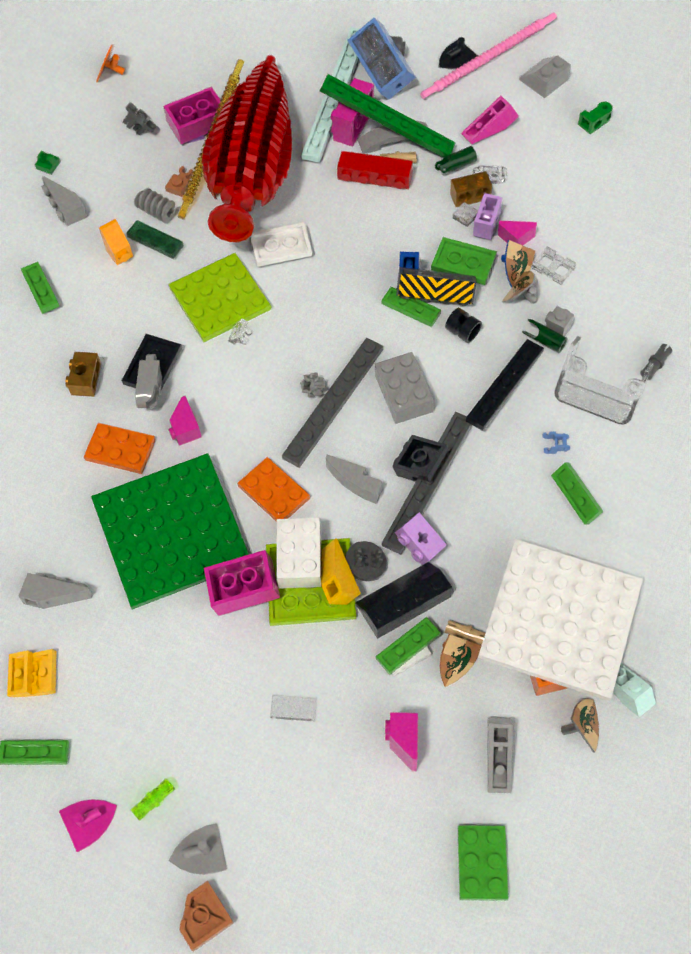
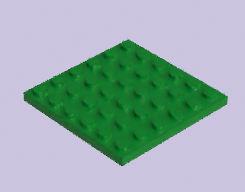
[91,453,249,610]

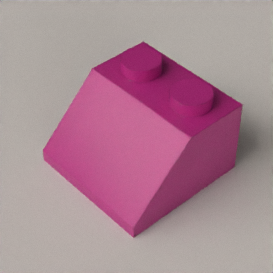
[385,712,418,771]

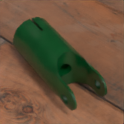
[435,146,477,173]
[522,319,568,353]

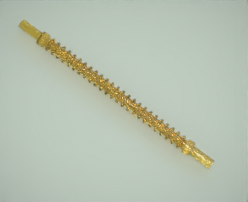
[177,59,244,220]

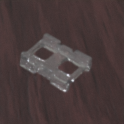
[532,246,577,285]

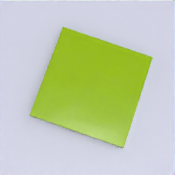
[266,538,356,626]

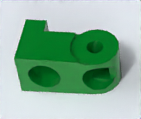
[578,101,613,135]

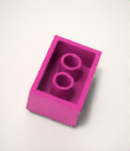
[330,78,374,147]
[163,86,223,144]
[204,550,280,616]

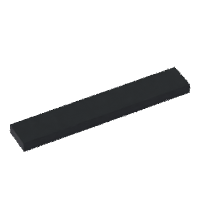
[466,339,544,431]

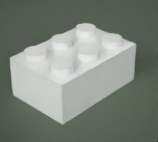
[277,518,322,588]

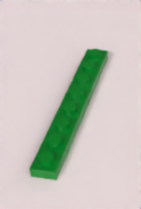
[320,74,456,158]

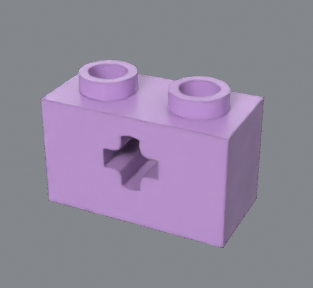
[473,193,502,240]
[394,512,447,565]

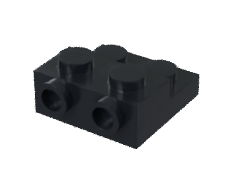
[392,435,449,482]

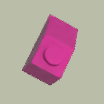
[168,396,202,446]

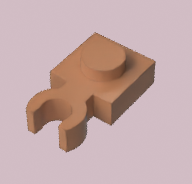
[165,166,194,197]

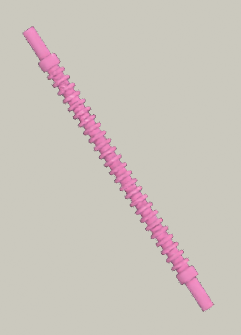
[420,12,557,99]

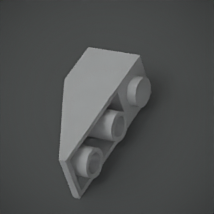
[41,176,87,226]
[19,573,92,609]

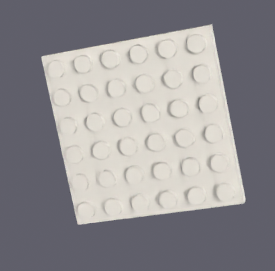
[478,539,643,701]

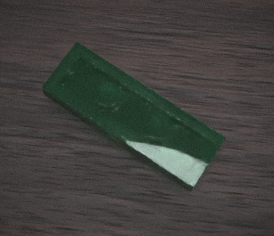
[126,220,184,259]

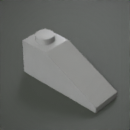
[487,718,513,793]

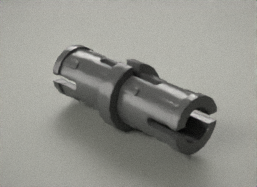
[640,344,672,380]

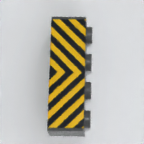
[396,267,477,306]

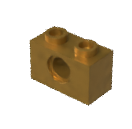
[65,352,101,397]

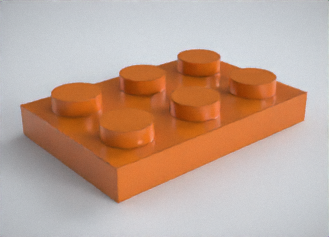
[84,423,155,474]
[237,457,310,522]

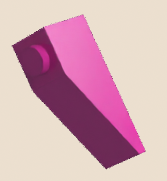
[461,96,519,144]

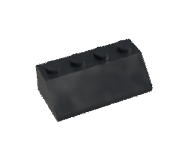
[355,562,452,639]

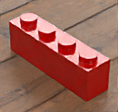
[337,151,413,189]

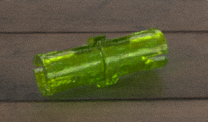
[130,778,175,821]

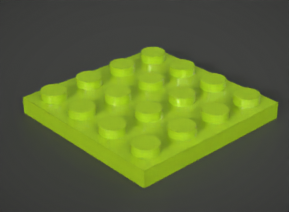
[168,253,271,343]

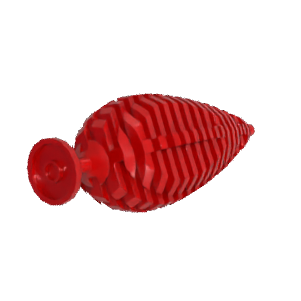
[202,55,292,242]

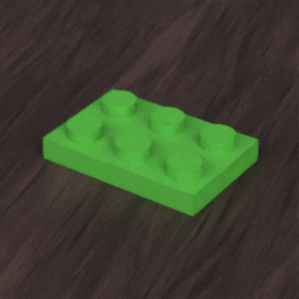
[431,237,497,285]
[458,826,508,901]

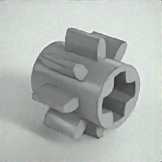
[300,373,326,398]

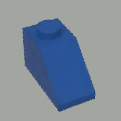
[399,251,419,269]

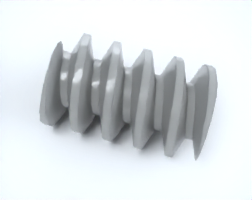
[134,188,175,223]

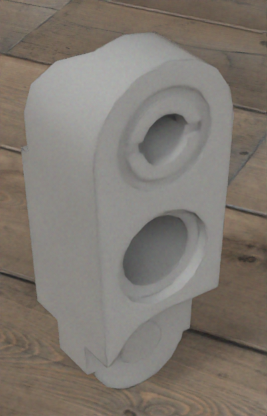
[135,354,162,408]

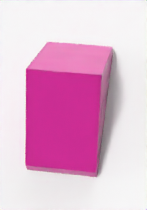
[498,221,537,245]

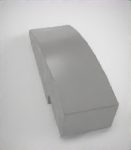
[326,454,382,504]

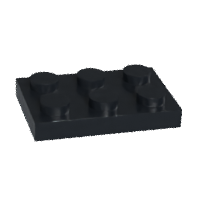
[121,334,182,390]

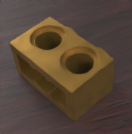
[450,171,492,207]

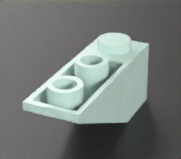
[613,663,656,717]

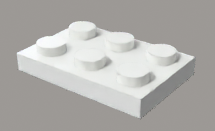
[250,222,312,267]

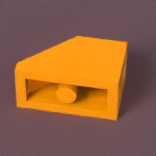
[99,219,133,265]

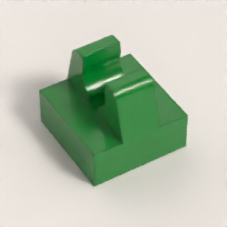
[35,151,60,175]

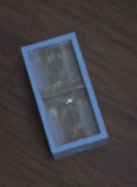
[347,17,416,100]

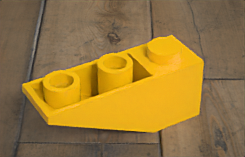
[321,538,361,605]

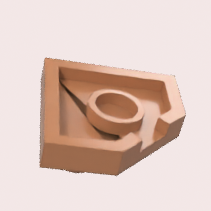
[179,881,234,952]

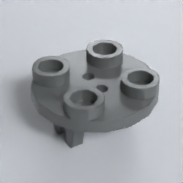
[123,102,157,135]
[345,541,387,582]

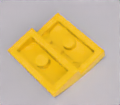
[7,649,57,697]

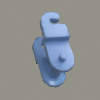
[542,431,570,454]

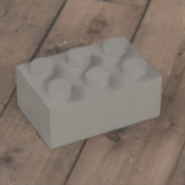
[375,352,434,424]

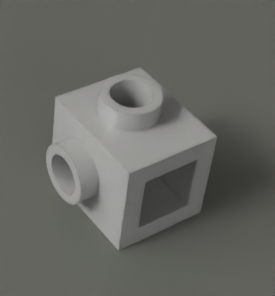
[545,306,574,336]

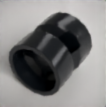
[445,307,482,343]

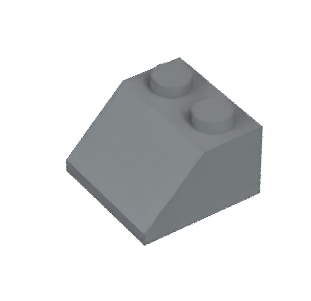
[519,55,571,98]

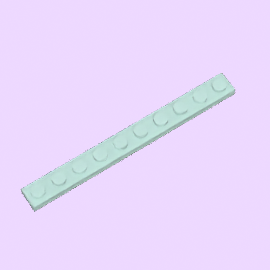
[302,27,360,162]

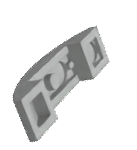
[358,121,427,154]

